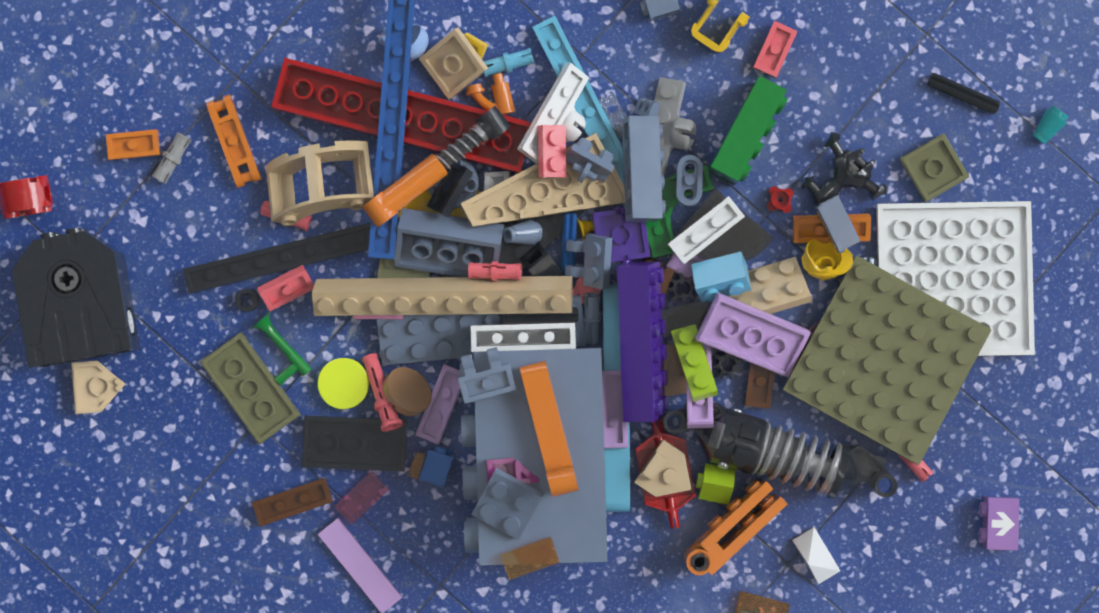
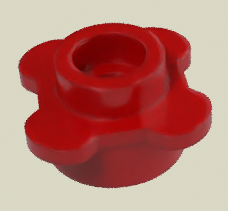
[767,186,794,213]

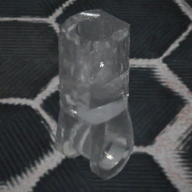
[598,91,626,139]

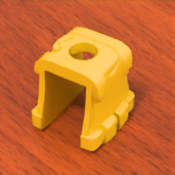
[691,0,750,53]

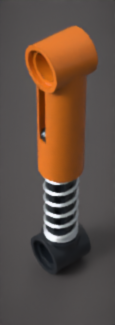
[362,106,511,228]

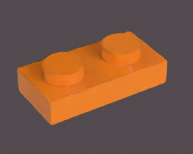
[106,129,161,161]

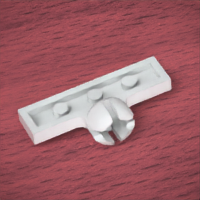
[517,63,589,163]

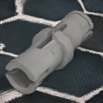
[152,132,192,184]

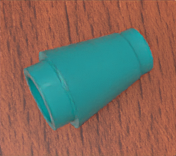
[1033,105,1069,144]

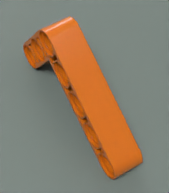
[519,361,579,498]

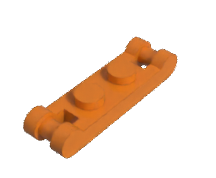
[206,94,262,188]

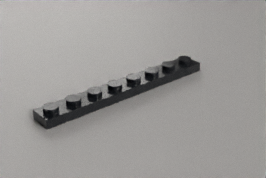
[183,223,371,294]

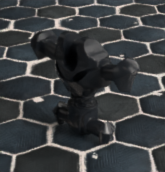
[801,132,887,205]

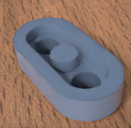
[676,155,703,207]

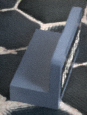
[814,195,860,253]

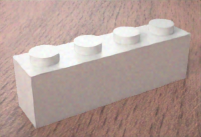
[471,322,576,352]

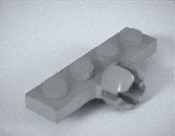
[654,77,696,177]

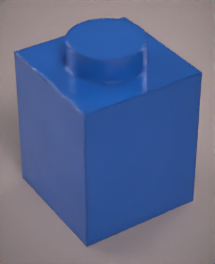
[419,446,454,487]

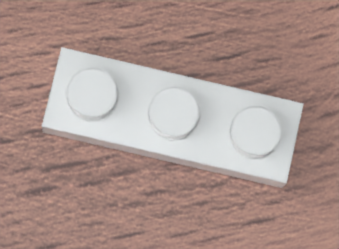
[668,197,745,265]

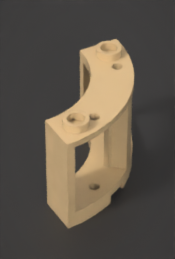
[266,141,374,226]

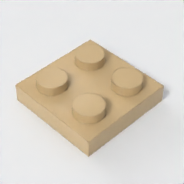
[419,27,489,100]

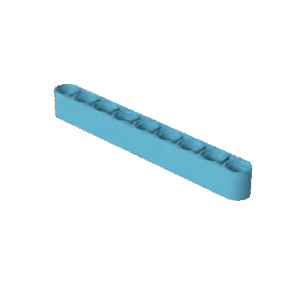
[603,284,630,512]

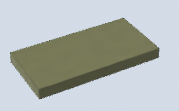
[200,332,301,445]

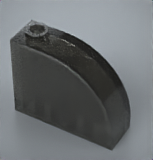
[674,188,774,261]

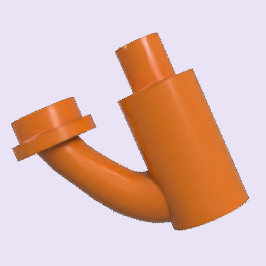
[466,73,516,115]

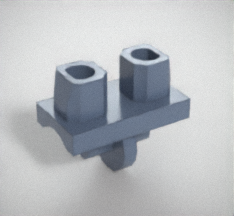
[566,137,615,183]

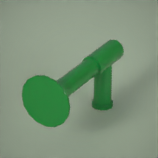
[251,311,311,386]

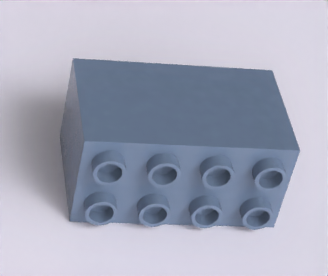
[460,348,608,565]

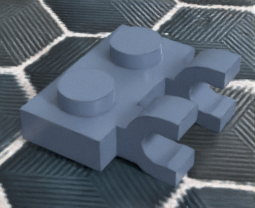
[565,234,612,290]
[458,347,517,404]

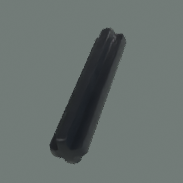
[927,73,1000,114]
[502,307,579,324]

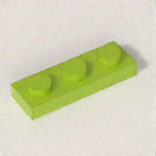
[671,324,718,402]

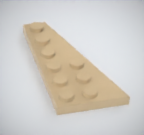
[460,133,625,227]

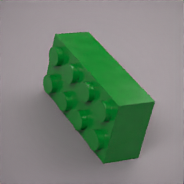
[708,76,788,185]

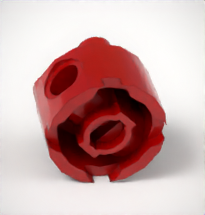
[0,175,53,219]

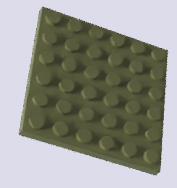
[782,255,992,465]

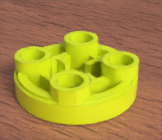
[318,358,369,409]

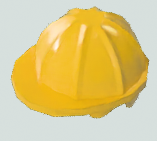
[801,239,853,281]

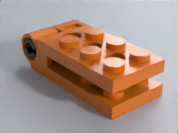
[683,479,788,575]

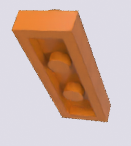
[793,214,871,243]

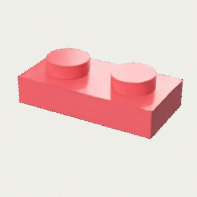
[753,21,798,79]
[538,125,566,178]
[257,265,314,311]

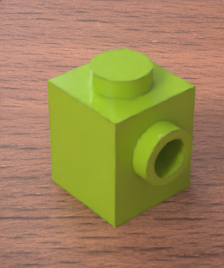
[695,463,736,505]

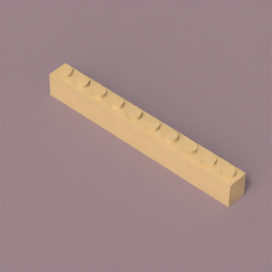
[312,276,573,316]

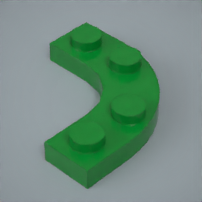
[646,165,714,259]

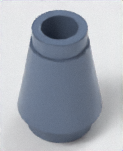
[503,220,542,245]

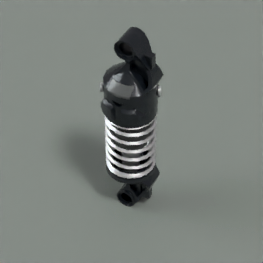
[662,399,898,499]

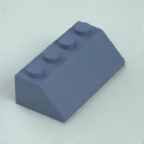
[394,208,504,277]

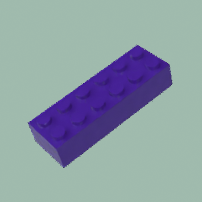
[617,261,669,422]

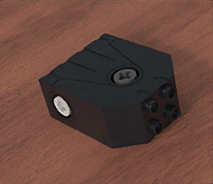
[12,228,141,368]

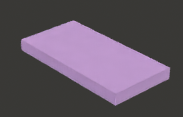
[695,292,811,378]

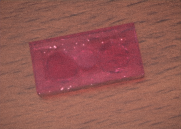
[334,471,389,525]

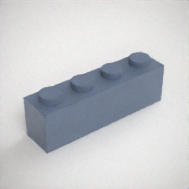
[622,116,666,222]

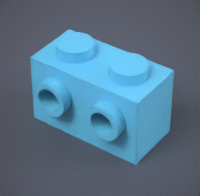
[691,251,751,303]

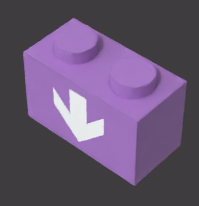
[978,496,1019,550]

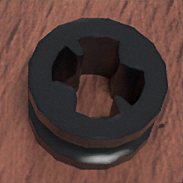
[235,289,259,312]

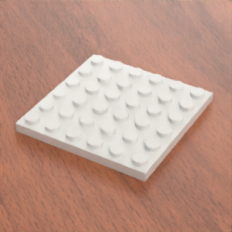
[876,201,1035,356]

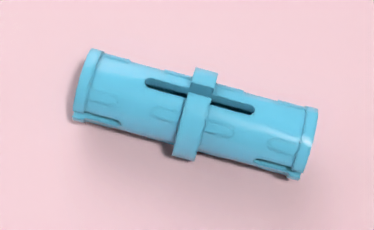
[483,48,534,77]

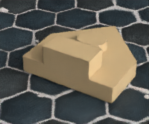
[71,361,125,414]
[634,439,691,497]

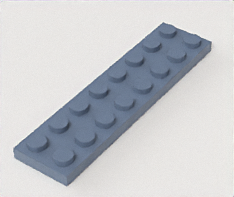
[377,294,586,365]

